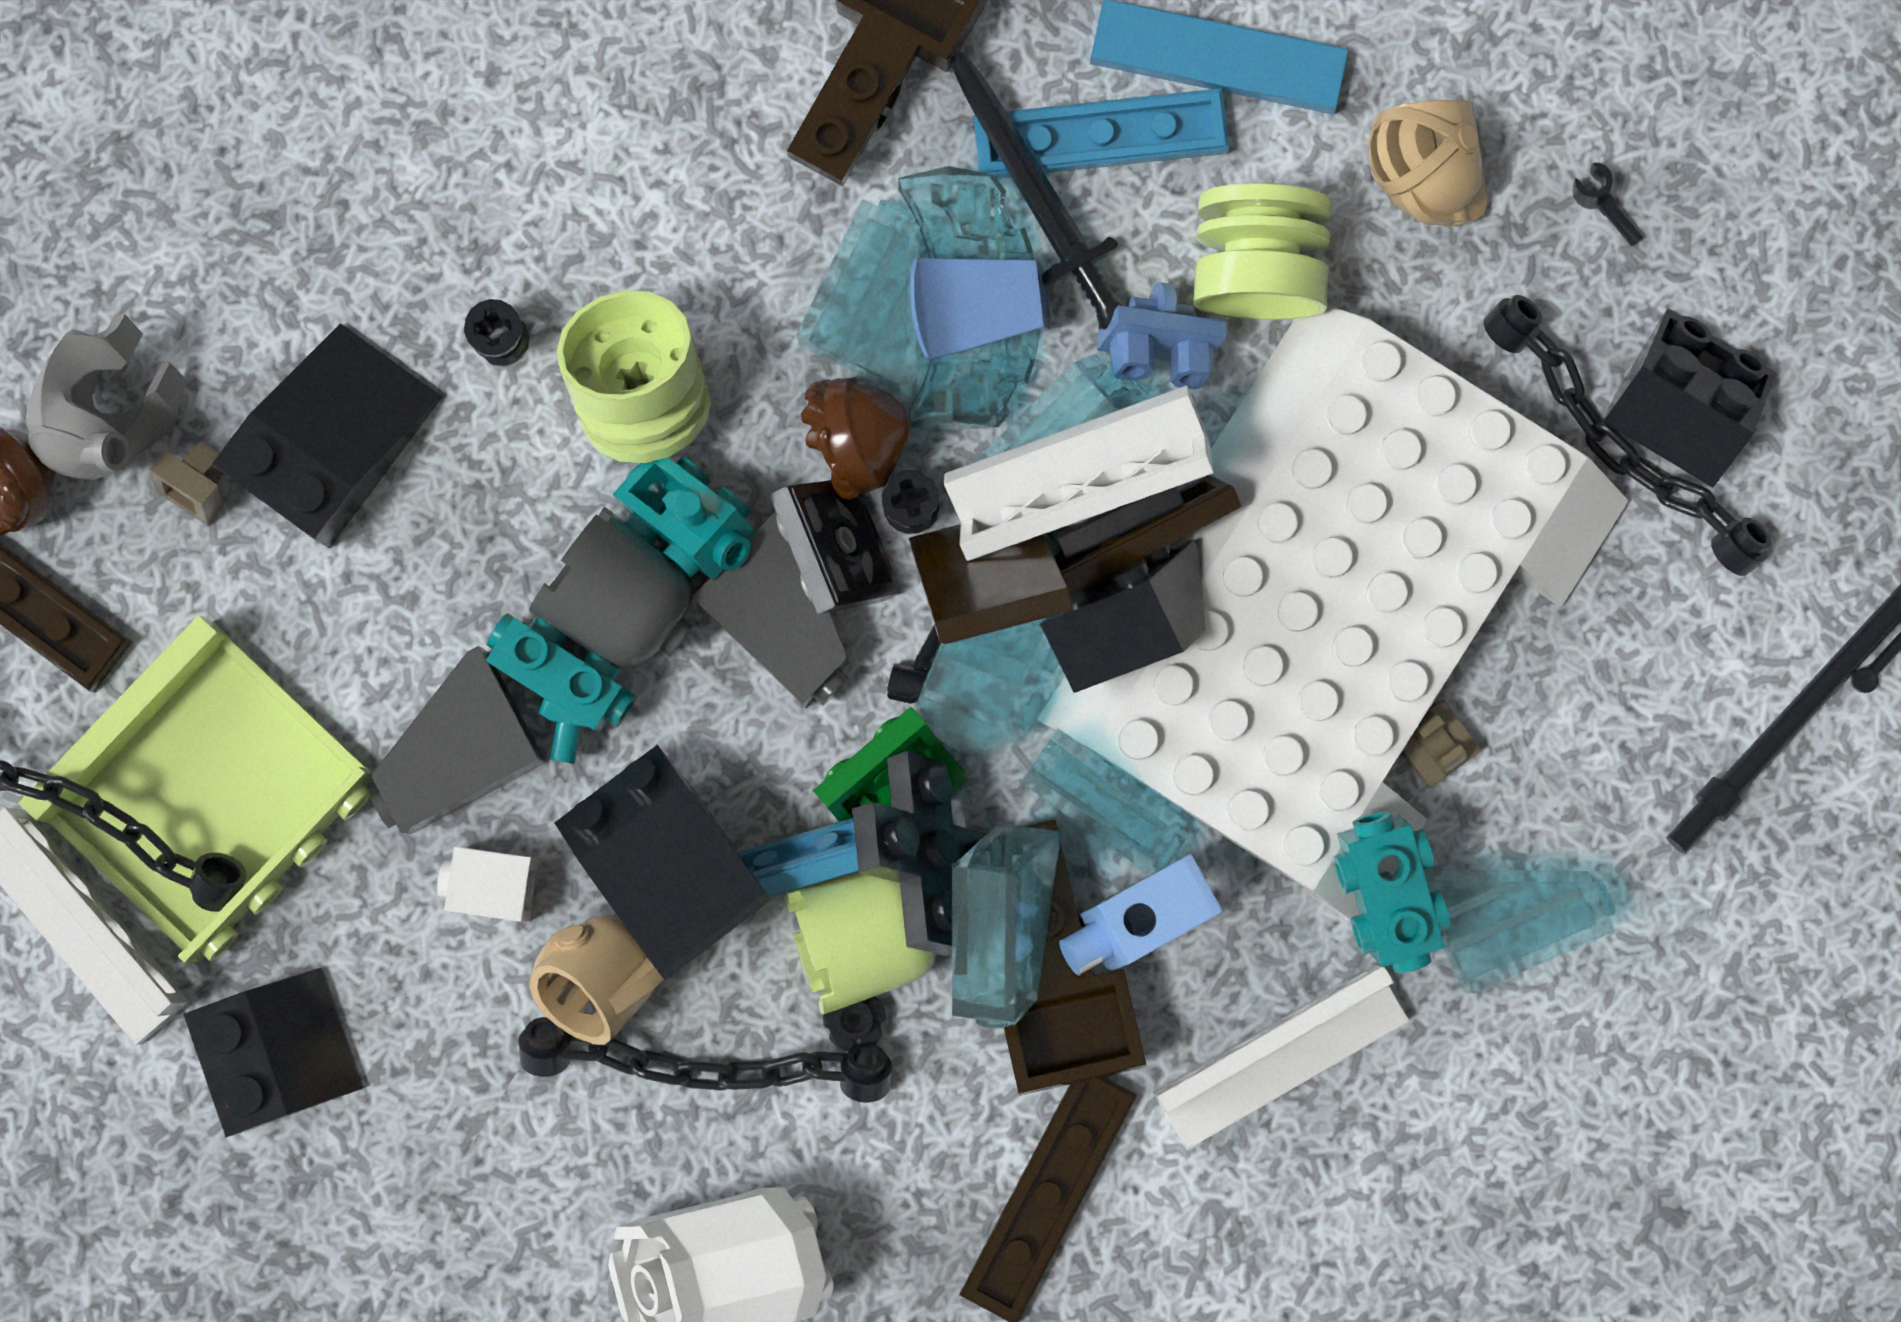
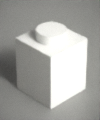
[437,847,539,922]

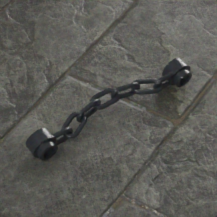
[1483,295,1772,576]
[0,760,247,912]
[518,1017,892,1103]

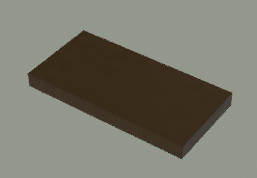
[909,524,1072,645]

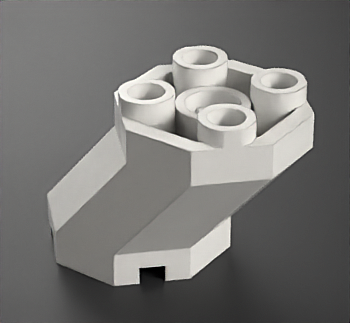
[608,1187,834,1322]

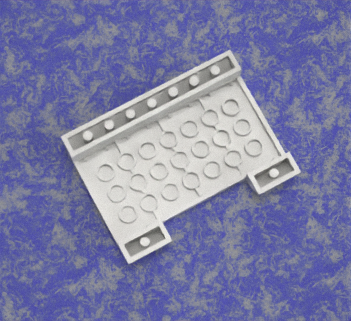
[1037,305,1629,922]

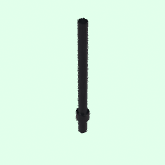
[1666,584,1901,854]

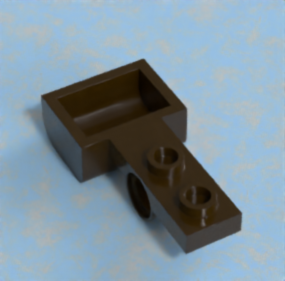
[787,0,987,187]
[993,820,1147,1096]

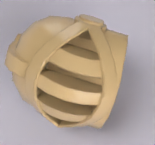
[1368,100,1487,227]
[529,915,664,1045]

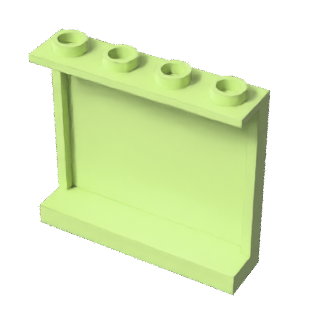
[18,615,373,963]

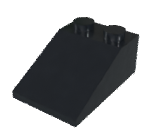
[211,323,442,549]
[554,744,771,981]

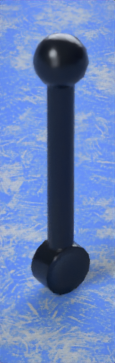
[1851,632,1901,693]

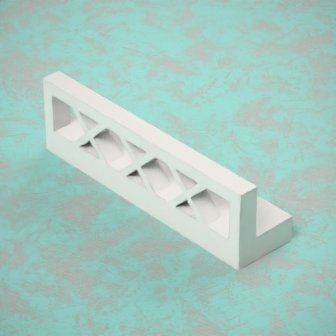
[944,385,1214,561]
[0,807,190,1045]
[1153,965,1409,1150]

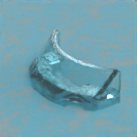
[898,166,1040,431]

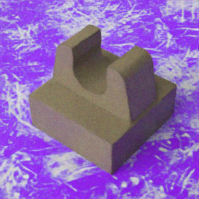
[150,441,223,526]
[1401,699,1482,789]

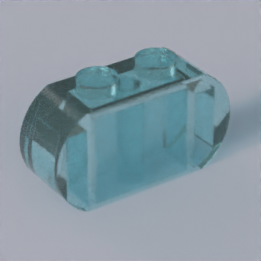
[918,618,1059,756]

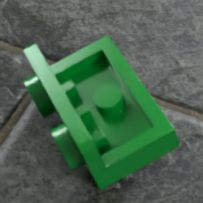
[812,707,968,822]

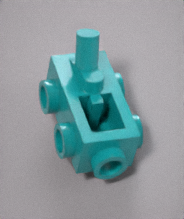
[612,456,756,581]
[486,613,637,764]
[1333,811,1451,973]

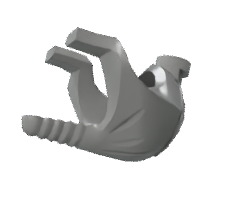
[26,314,188,481]

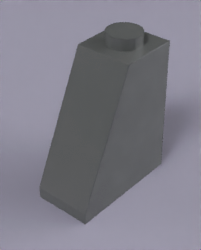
[692,511,850,708]
[371,646,546,834]

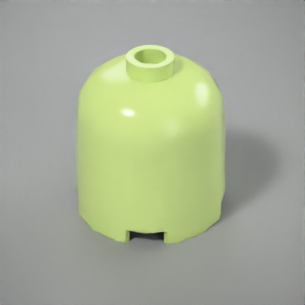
[784,871,936,1014]

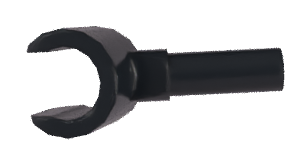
[1572,162,1644,247]
[887,625,942,704]

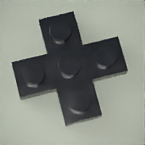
[852,751,999,956]

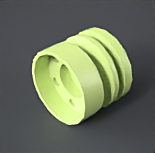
[1193,183,1332,320]
[556,290,711,463]

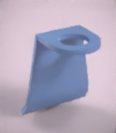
[910,257,1051,360]

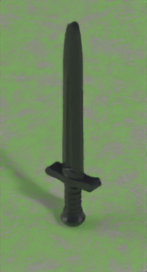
[951,51,1124,330]

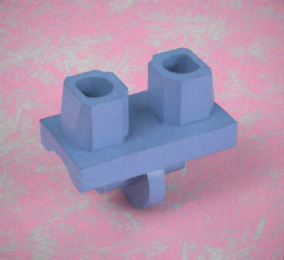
[1097,282,1227,390]

